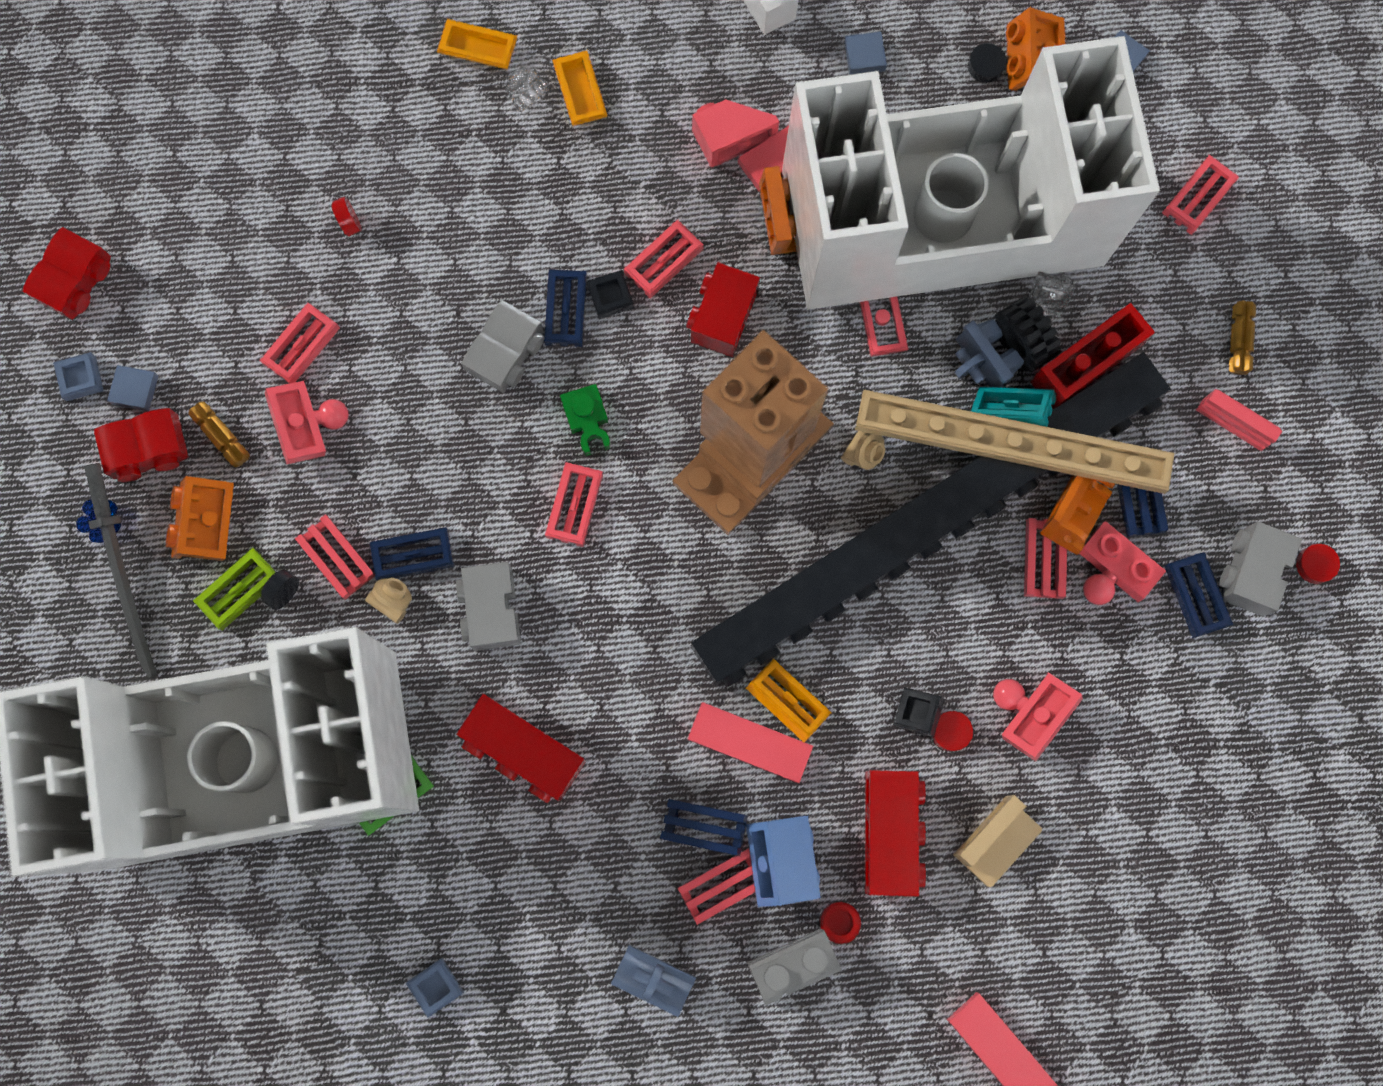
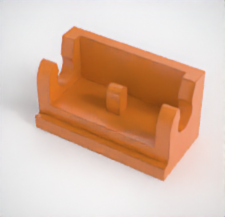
[1040,475,1115,555]

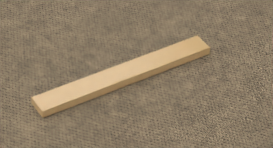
[855,390,1175,494]

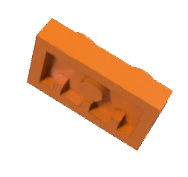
[1006,7,1065,91]
[759,166,797,255]
[166,476,234,561]

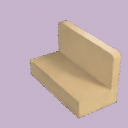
[953,795,1042,887]

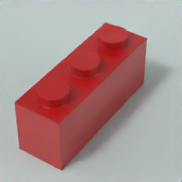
[1030,303,1155,410]
[456,694,586,803]
[865,770,926,897]

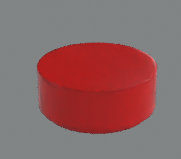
[331,196,362,237]
[1296,544,1340,584]
[932,711,973,752]
[819,902,861,944]

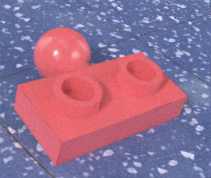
[265,381,349,465]
[1079,521,1166,605]
[993,672,1083,762]

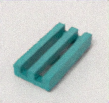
[971,387,1056,427]

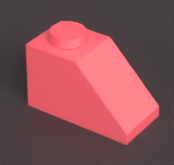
[692,99,779,168]

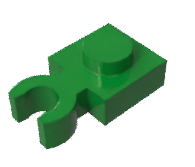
[560,384,610,456]

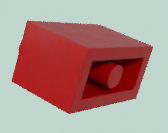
[686,262,760,357]

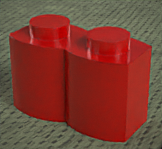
[22,227,111,320]
[94,408,189,482]

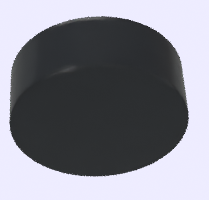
[968,43,1007,83]
[261,570,299,610]

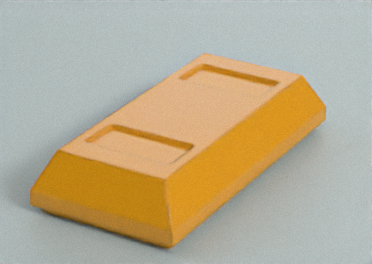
[437,19,518,70]
[552,50,608,127]

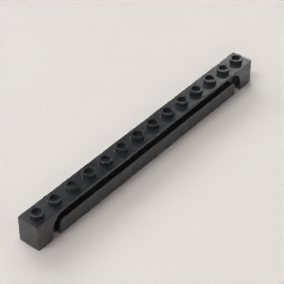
[691,352,1171,687]

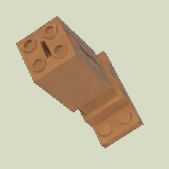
[672,330,834,535]

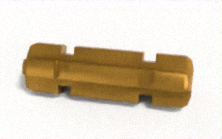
[1229,301,1256,375]
[188,401,250,468]

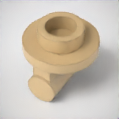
[841,431,885,470]
[365,578,412,624]

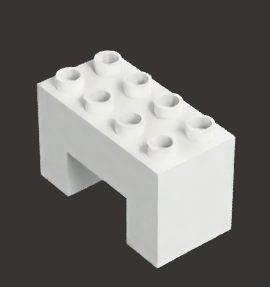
[782,36,1160,310]
[0,627,419,877]

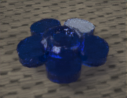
[76,499,121,543]

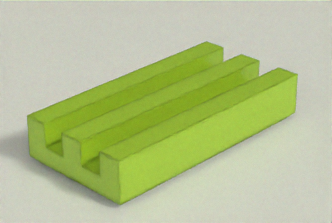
[193,548,276,631]

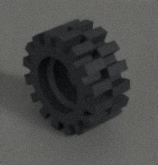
[994,297,1061,372]

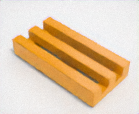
[746,658,832,743]

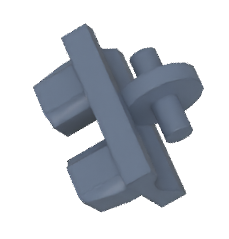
[955,319,1024,388]
[611,945,696,1017]

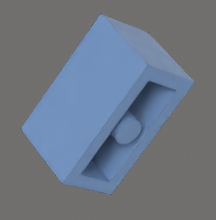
[746,816,821,907]

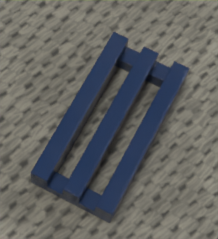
[544,269,587,347]
[1117,484,1169,537]
[370,527,455,581]
[1164,552,1233,638]
[660,799,748,856]

